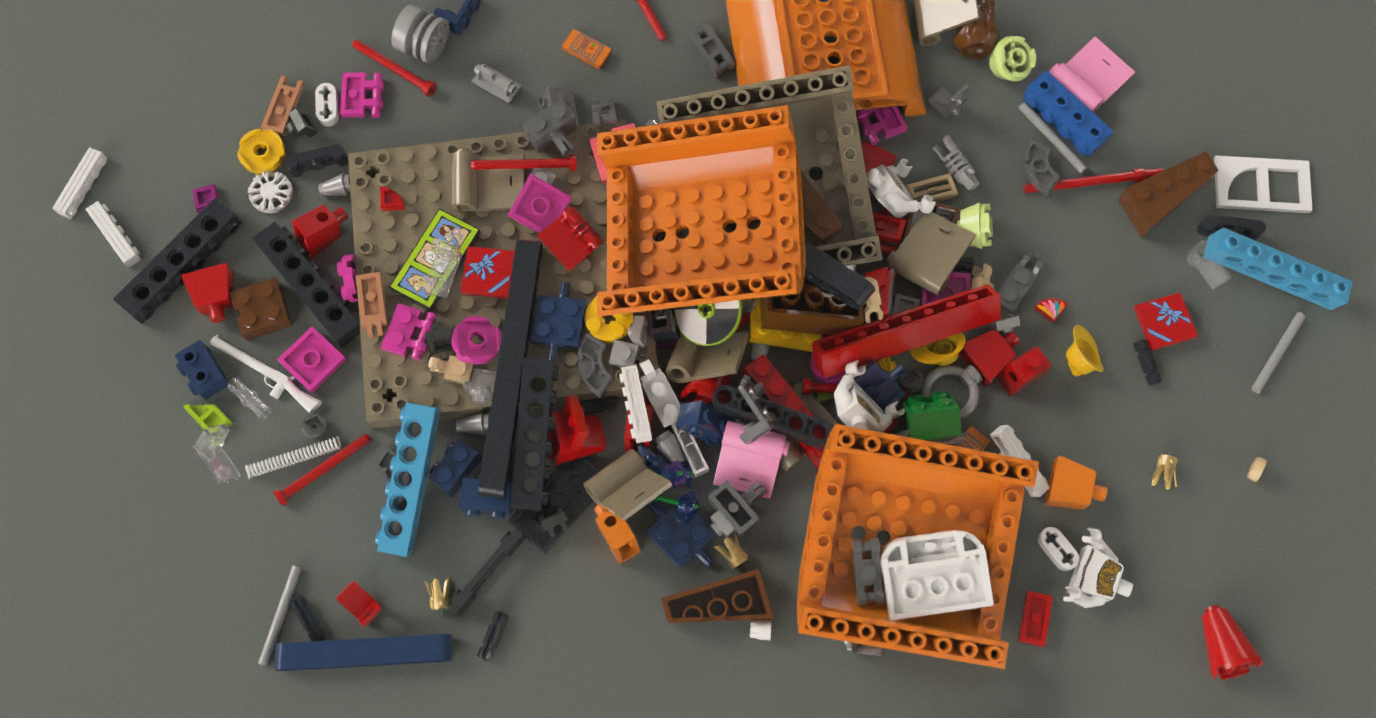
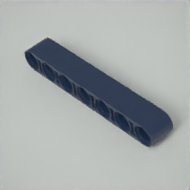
[275,634,452,671]

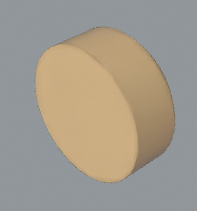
[1247,456,1267,482]

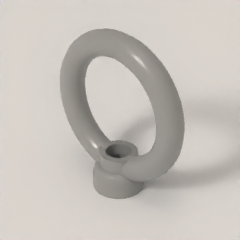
[921,365,982,420]

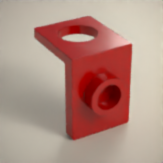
[335,580,382,627]

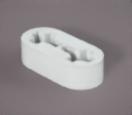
[315,83,339,127]
[1038,527,1079,571]

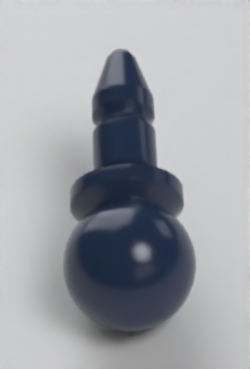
[638,444,671,475]

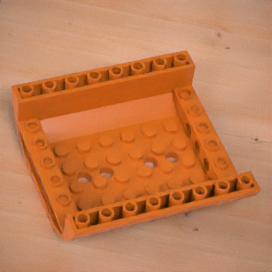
[726,0,927,117]
[597,105,806,317]
[797,424,1039,669]

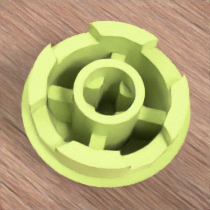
[989,36,1036,81]
[957,202,993,249]

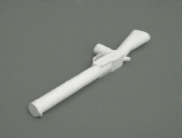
[210,335,322,414]

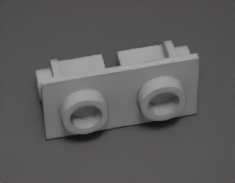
[472,64,522,104]

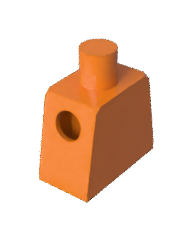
[1044,456,1107,509]
[594,505,641,564]

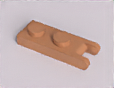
[261,75,305,137]

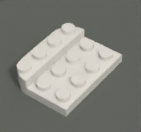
[880,530,994,620]

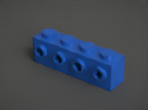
[1023,70,1114,158]

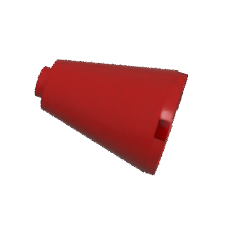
[679,374,731,406]
[1201,605,1264,680]

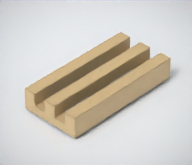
[906,173,958,202]

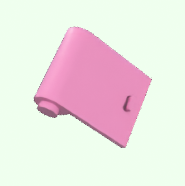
[1049,37,1135,113]
[713,421,790,499]

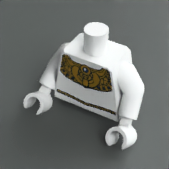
[866,159,936,218]
[834,360,905,433]
[1063,528,1133,608]

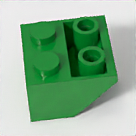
[902,391,962,440]

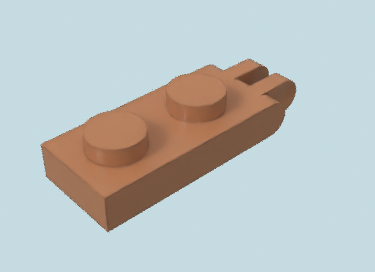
[356,272,388,338]

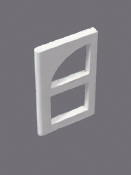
[1214,156,1312,213]

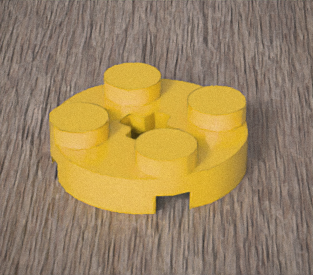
[237,129,286,176]
[584,296,634,344]

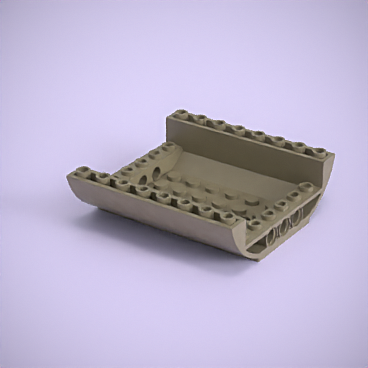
[656,65,882,266]

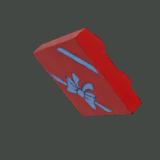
[461,246,515,299]
[1133,292,1198,351]

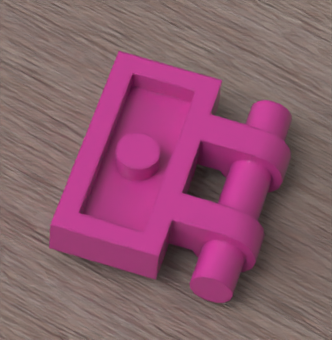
[340,72,384,118]
[855,106,907,145]
[381,303,437,361]

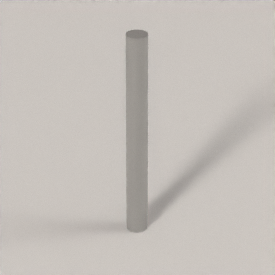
[1018,102,1088,174]
[1251,312,1306,393]
[258,565,302,667]

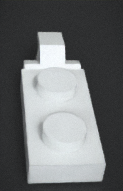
[639,359,680,428]

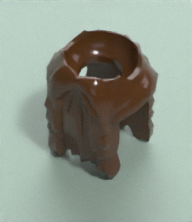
[954,0,1000,60]

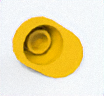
[1066,325,1104,377]
[910,332,965,366]

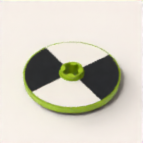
[674,300,742,346]

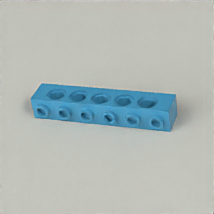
[1203,228,1353,310]
[375,402,441,557]

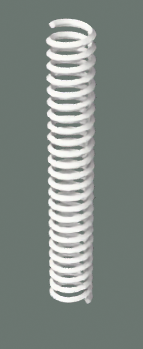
[245,436,341,479]

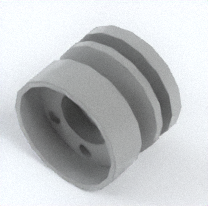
[391,4,449,64]

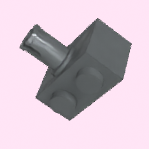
[522,99,577,157]
[708,480,767,539]

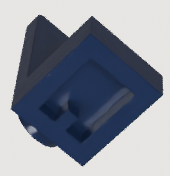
[433,0,481,36]

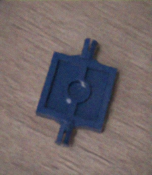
[530,282,587,363]
[835,360,907,423]
[646,499,717,570]

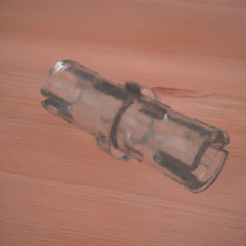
[227,377,272,420]

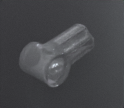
[1187,241,1232,290]

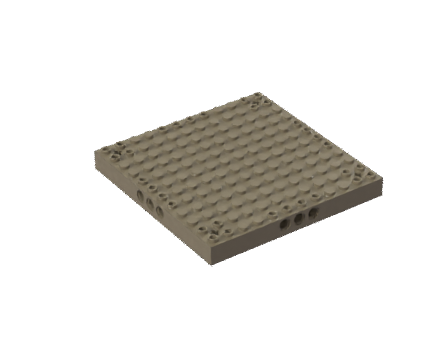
[348,120,658,429]

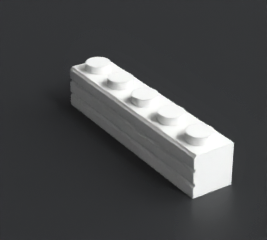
[53,147,107,219]
[86,201,141,268]
[619,365,652,443]
[670,421,709,478]
[990,425,1050,497]

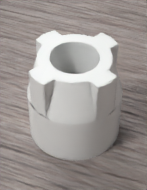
[750,619,771,640]

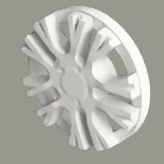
[248,171,293,213]

